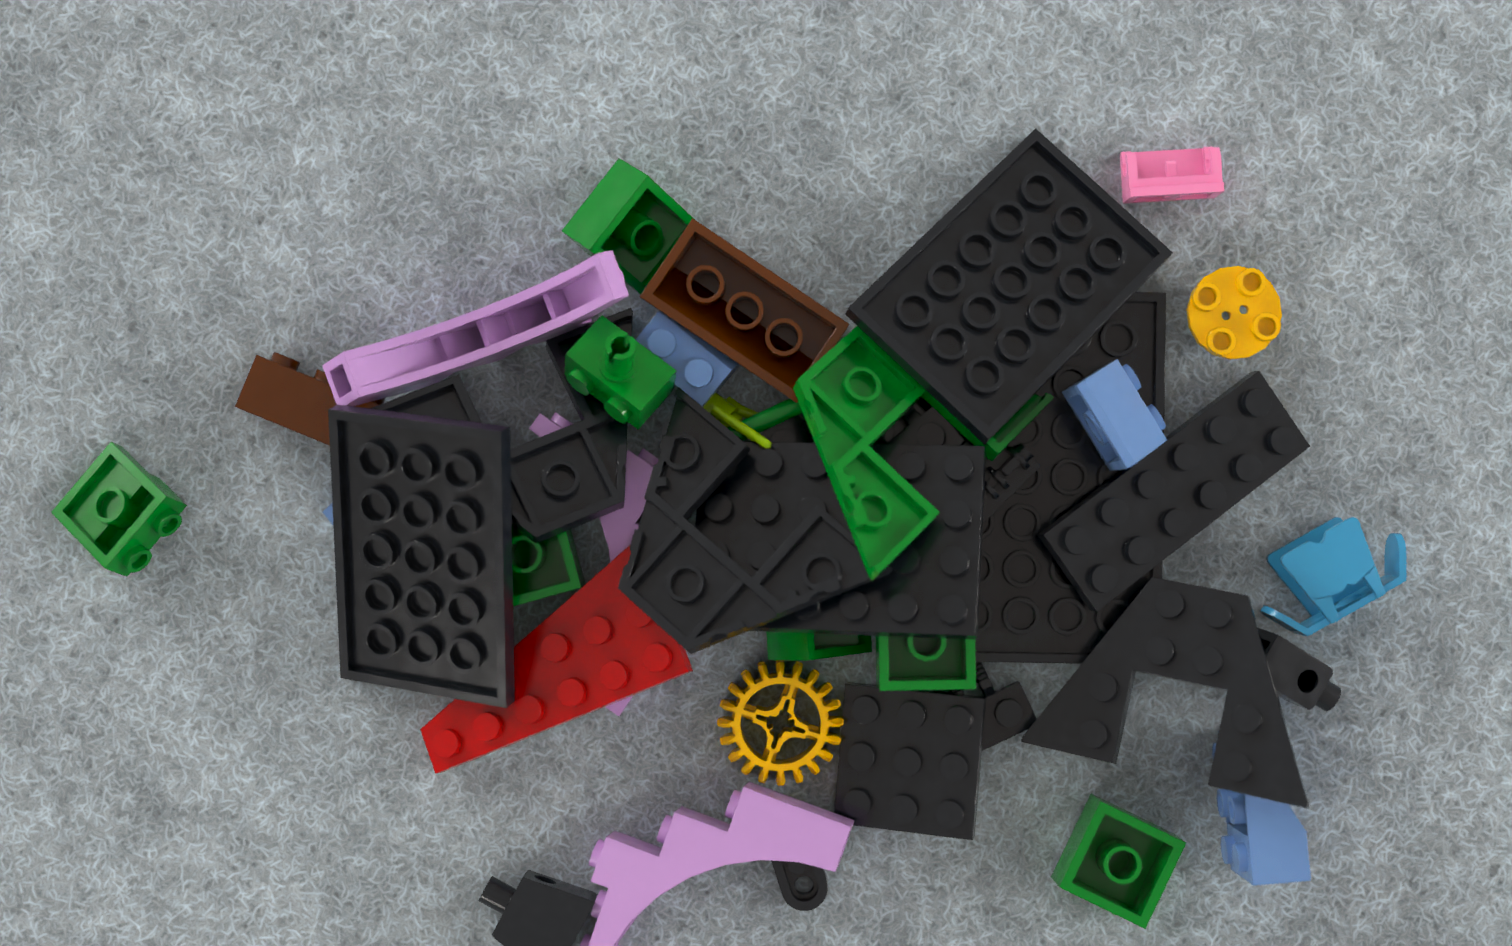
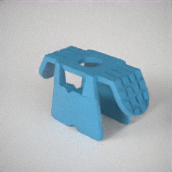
[1260,517,1407,636]

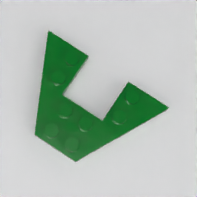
[793,326,1054,581]

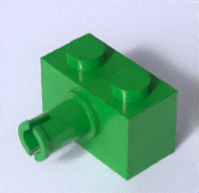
[564,315,677,430]

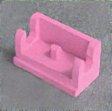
[1120,147,1224,204]

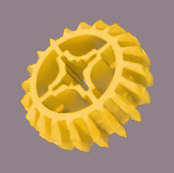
[717,660,844,786]

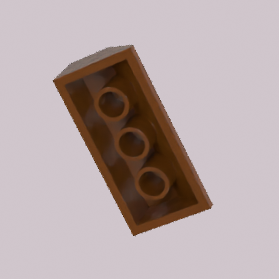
[640,218,850,403]

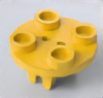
[1186,266,1282,360]

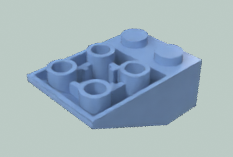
[1212,730,1311,886]

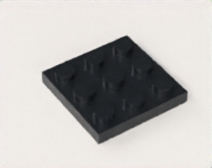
[834,682,986,840]

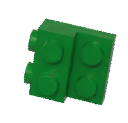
[51,441,187,577]

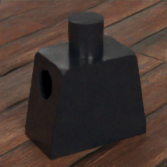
[1257,627,1341,711]
[478,870,598,946]

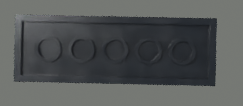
[1038,371,1310,612]

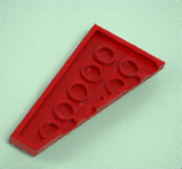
[420,545,693,774]

